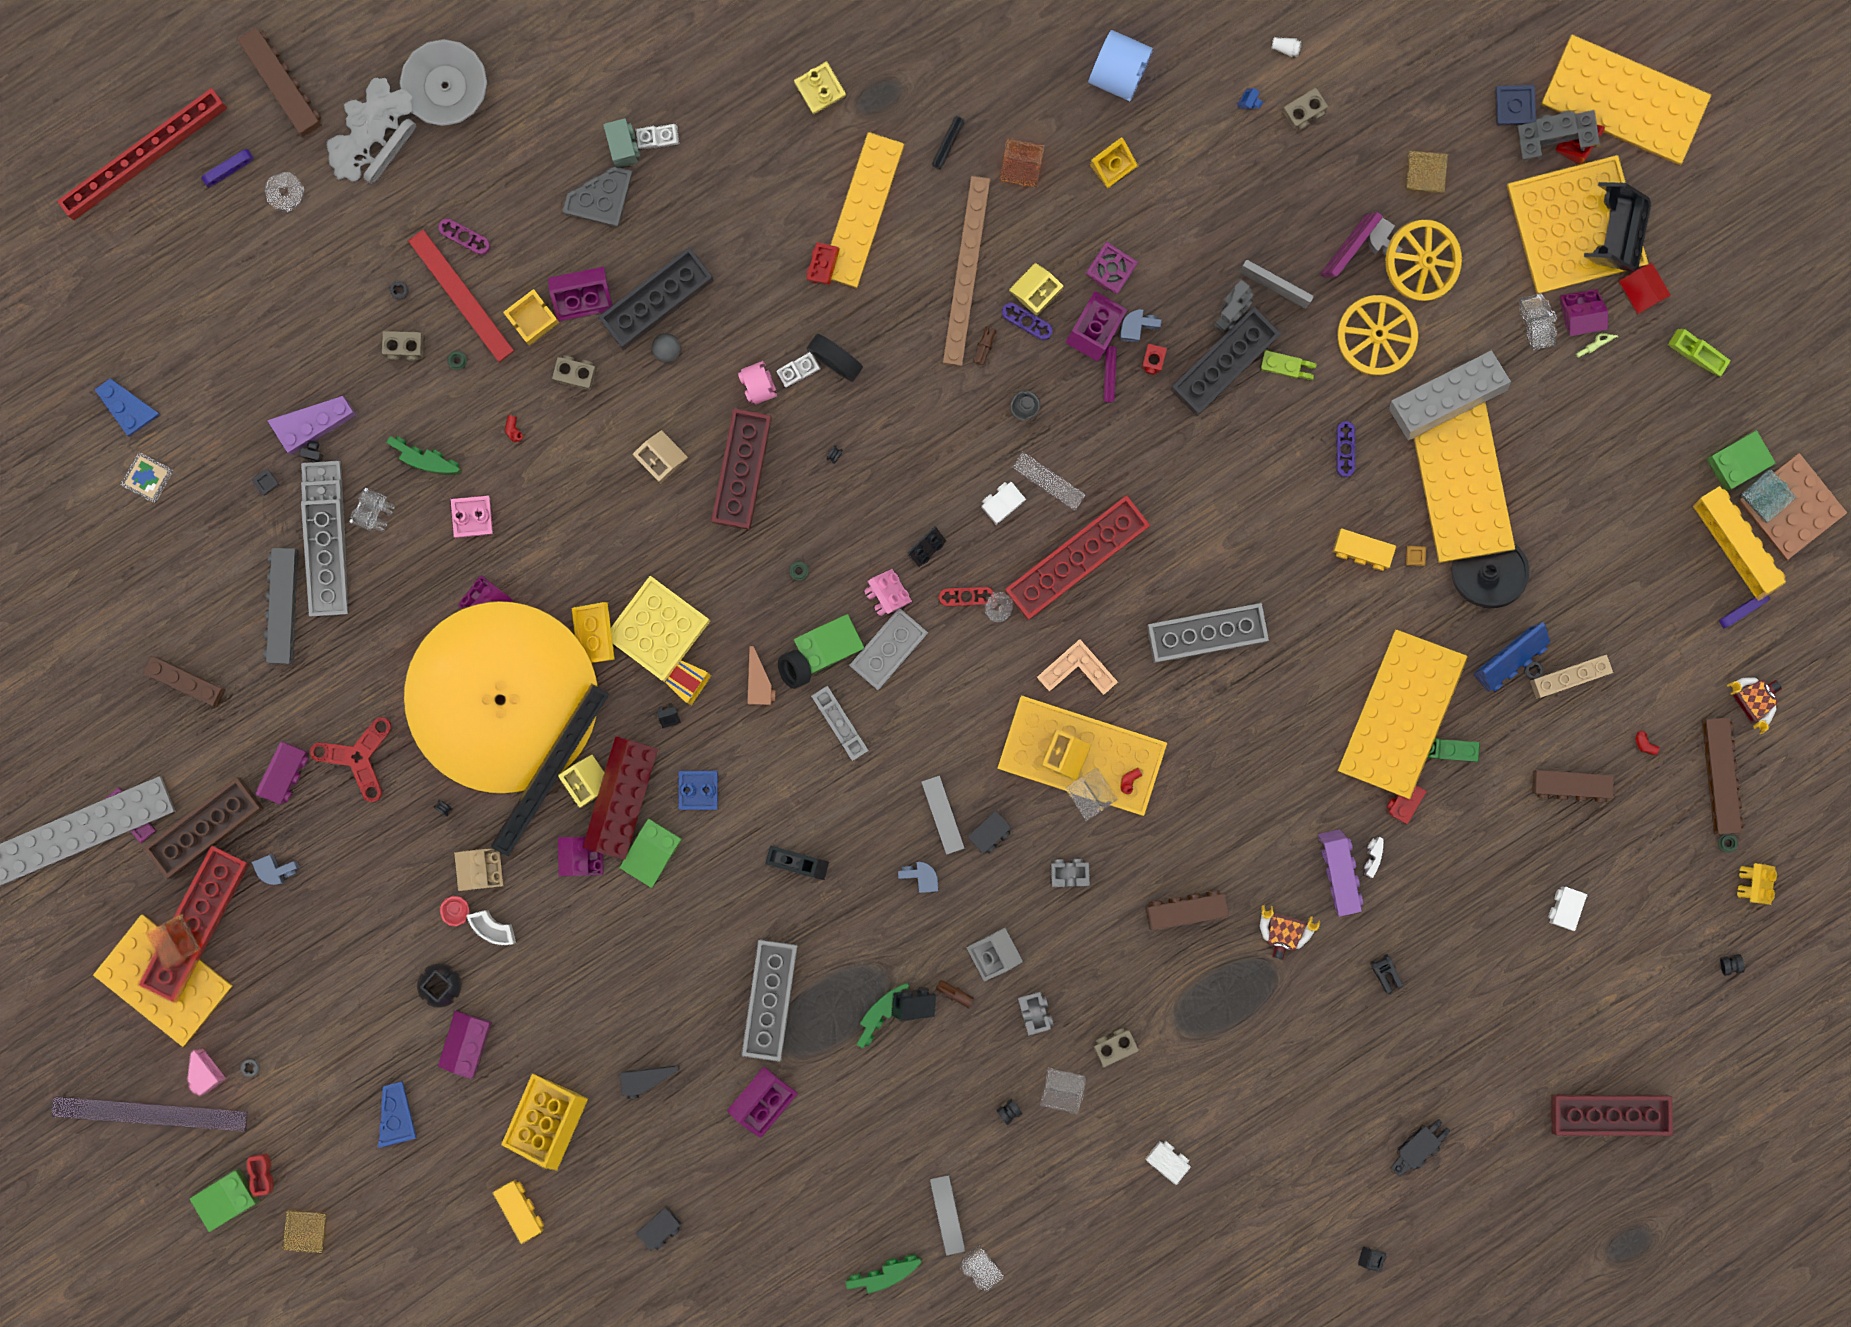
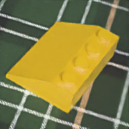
[501,1074,588,1170]

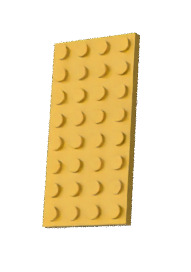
[1541,35,1711,165]
[1414,402,1515,563]
[1338,630,1468,799]
[997,696,1167,816]

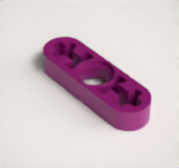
[438,219,490,255]

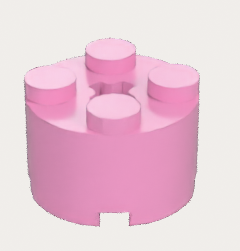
[738,361,777,405]

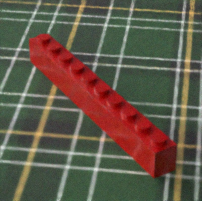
[57,88,227,220]

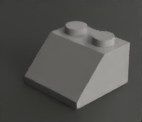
[966,928,1023,982]

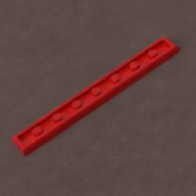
[408,230,514,363]

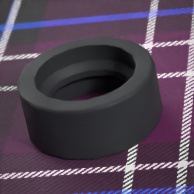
[778,650,811,689]

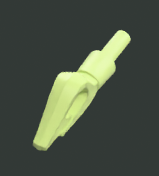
[1576,333,1618,357]

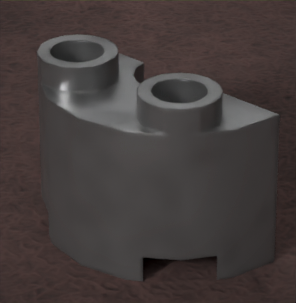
[1051,859,1090,887]
[1018,992,1054,1035]

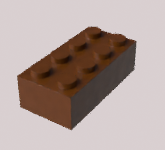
[1145,890,1229,930]

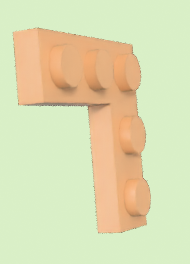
[1037,639,1118,695]

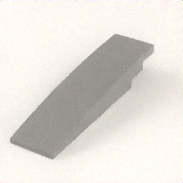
[301,461,348,616]

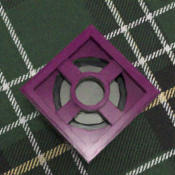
[1085,241,1138,295]

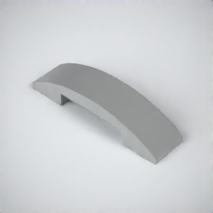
[811,686,868,761]
[930,1175,965,1256]

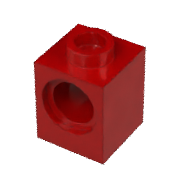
[1141,344,1167,375]

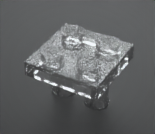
[350,488,395,533]

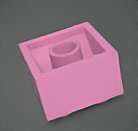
[187,1048,226,1096]

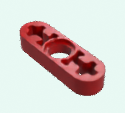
[939,587,994,607]

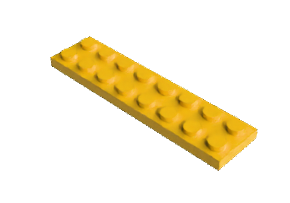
[831,132,904,288]

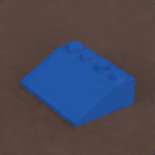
[1473,622,1550,692]

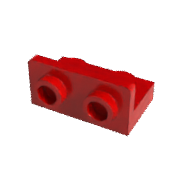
[806,243,840,285]
[1386,785,1427,825]

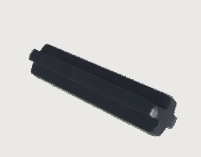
[932,116,964,169]

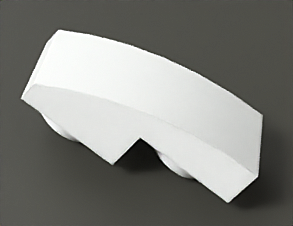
[636,124,679,148]
[777,352,821,387]
[1364,837,1383,878]

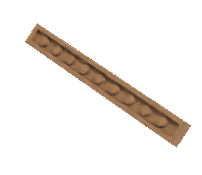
[943,176,990,367]

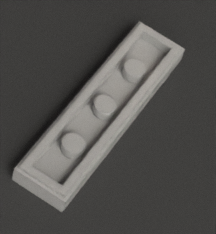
[922,775,964,854]

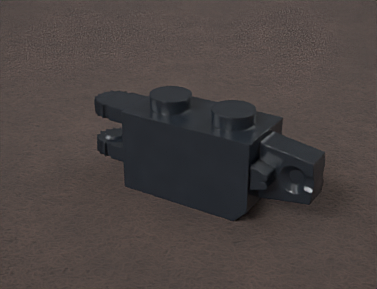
[1391,1119,1450,1176]

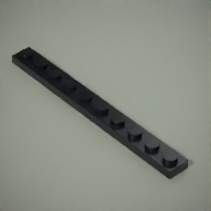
[491,684,609,856]

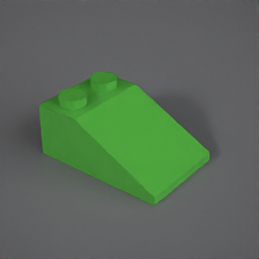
[1706,430,1776,491]
[794,614,865,674]
[619,819,683,888]
[190,1168,260,1232]

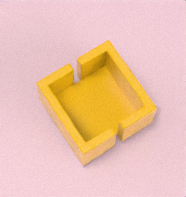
[503,289,559,346]

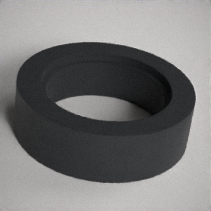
[807,333,863,382]

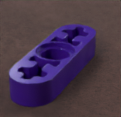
[201,149,254,187]
[1002,303,1052,340]
[1336,421,1355,477]
[1718,596,1770,628]

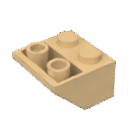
[633,430,688,484]
[455,848,503,891]

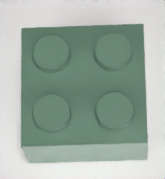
[603,118,640,168]

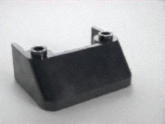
[1584,182,1651,271]

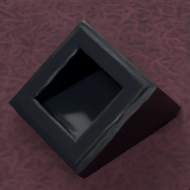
[1358,1247,1386,1272]

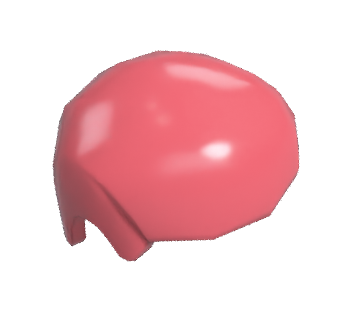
[440,896,469,926]

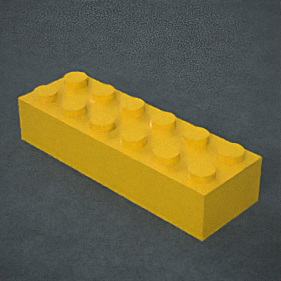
[1693,486,1786,601]

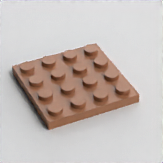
[1738,453,1847,560]

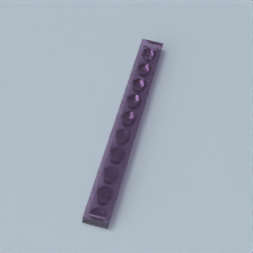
[52,1096,248,1131]

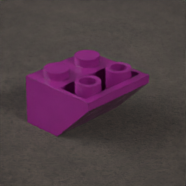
[1560,289,1608,336]
[458,575,514,609]
[558,837,603,876]

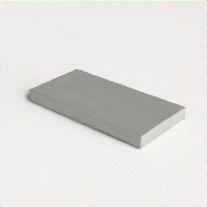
[1239,260,1313,309]
[849,608,928,690]

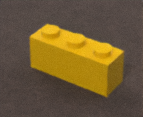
[1332,528,1396,571]
[493,1179,544,1244]

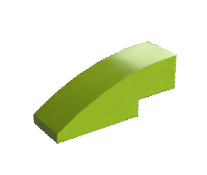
[1668,329,1731,377]

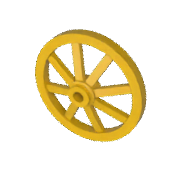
[1385,220,1462,301]
[1337,295,1418,376]

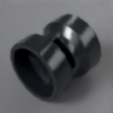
[1720,954,1745,976]
[996,1098,1023,1125]

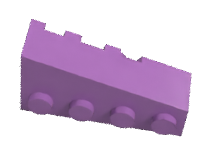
[267,396,356,455]
[1318,829,1363,916]

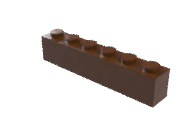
[237,27,322,137]
[1702,717,1744,835]

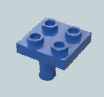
[679,771,718,810]

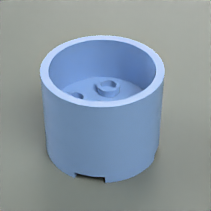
[1088,30,1153,101]

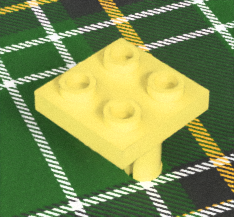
[794,62,846,114]

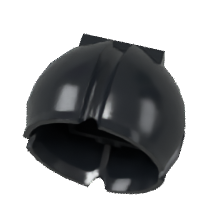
[417,963,462,1008]

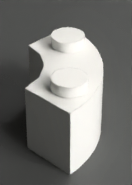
[467,910,516,945]

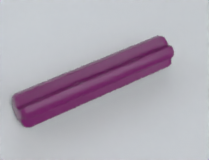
[1104,346,1116,403]

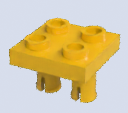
[1737,863,1777,905]

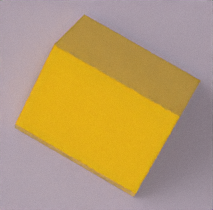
[1090,137,1138,188]

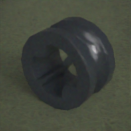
[390,281,408,300]
[826,445,843,464]
[1524,662,1543,679]
[434,799,453,817]

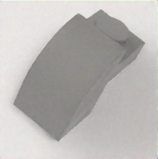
[1367,217,1402,259]

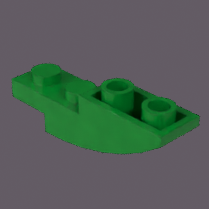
[386,436,462,475]
[1427,739,1480,762]
[856,983,909,1048]
[846,1255,921,1293]

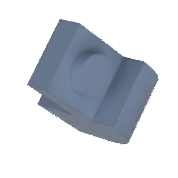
[1119,310,1161,343]
[252,855,300,885]
[898,862,938,893]

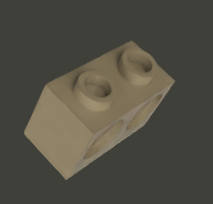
[1282,88,1328,130]
[382,331,424,361]
[552,355,597,391]
[1093,1028,1139,1067]

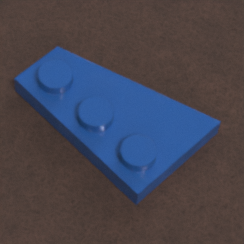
[95,379,161,437]
[378,1081,417,1148]

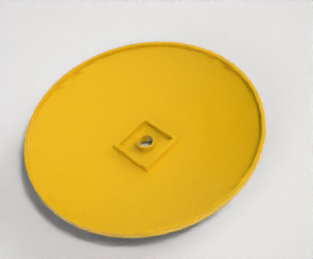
[404,601,597,793]

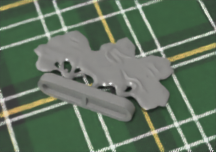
[327,78,416,184]

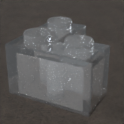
[1520,293,1557,350]
[961,1244,1004,1291]

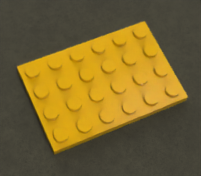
[93,914,233,1047]

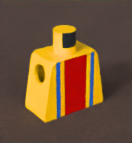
[666,661,712,706]

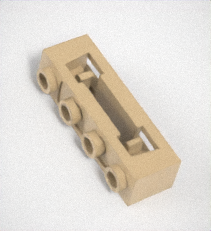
[1530,655,1613,699]

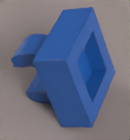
[1237,88,1263,109]

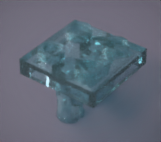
[1741,469,1796,523]

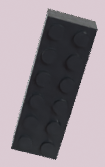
[598,247,714,351]
[1170,307,1281,416]

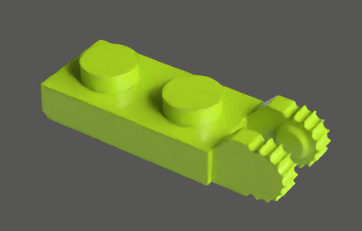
[1260,350,1317,380]

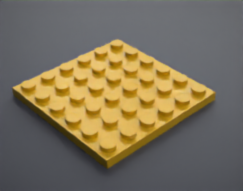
[1507,155,1648,294]

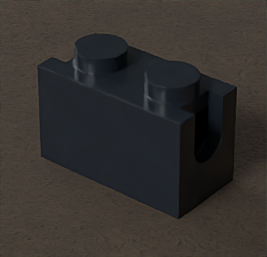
[968,811,1011,854]
[891,987,936,1021]
[636,1206,682,1251]

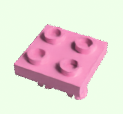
[451,496,493,538]
[865,569,912,616]

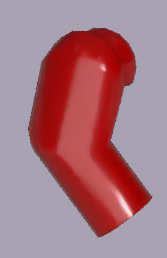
[505,415,523,442]
[1635,731,1659,755]
[1120,768,1142,795]

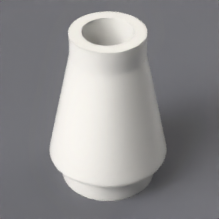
[1272,37,1301,57]

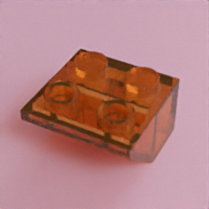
[999,138,1045,187]
[146,915,200,969]

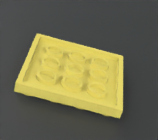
[611,576,711,682]

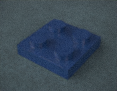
[1495,85,1536,125]

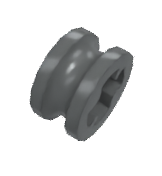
[241,1059,260,1077]

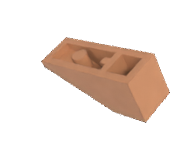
[748,646,776,705]

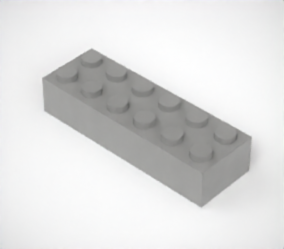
[1389,350,1511,441]
[1147,603,1269,663]
[742,939,798,1061]

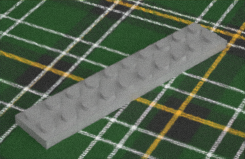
[0,776,176,886]

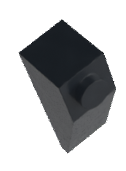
[765,845,829,880]
[620,1065,679,1099]

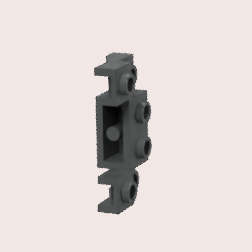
[1518,110,1601,163]
[1214,280,1254,333]

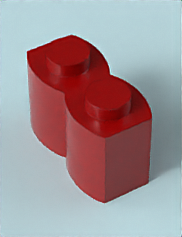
[247,1153,274,1196]

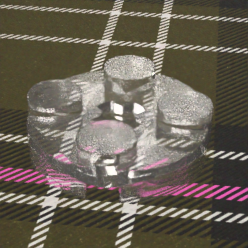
[265,172,304,212]

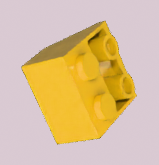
[1041,730,1091,780]

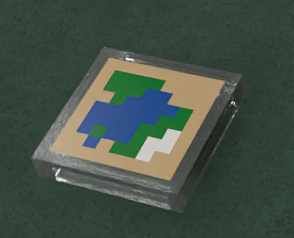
[120,452,174,503]

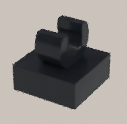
[300,441,323,462]
[252,469,280,496]
[657,703,681,728]

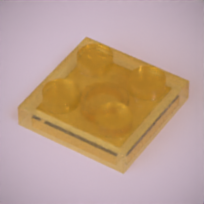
[1406,151,1448,193]
[283,1210,327,1253]

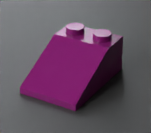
[1065,291,1127,362]

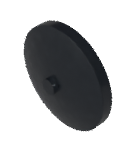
[1451,543,1529,608]

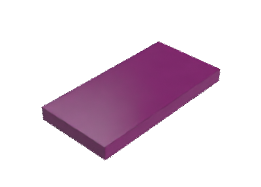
[1320,212,1383,278]

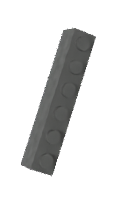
[264,548,298,665]

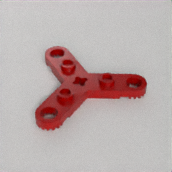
[310,717,392,802]

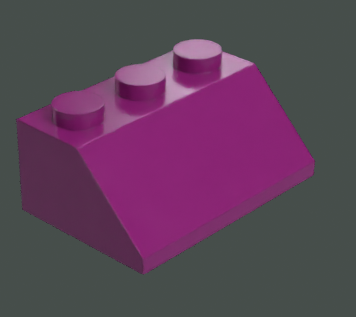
[548,267,613,321]
[255,741,309,805]
[438,1010,492,1079]
[727,1066,798,1138]

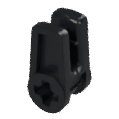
[1370,954,1403,995]

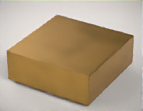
[1405,546,1426,566]

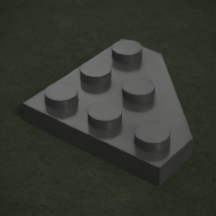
[563,167,633,227]

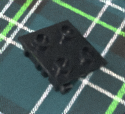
[907,526,946,567]

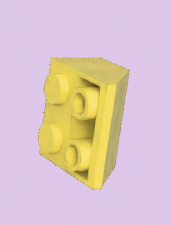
[1009,263,1063,316]
[558,755,605,808]

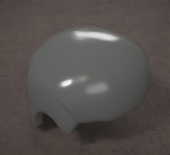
[652,333,681,363]
[1010,390,1040,421]

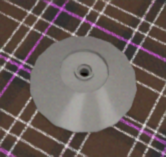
[400,39,487,126]

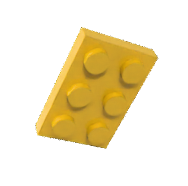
[572,602,614,663]

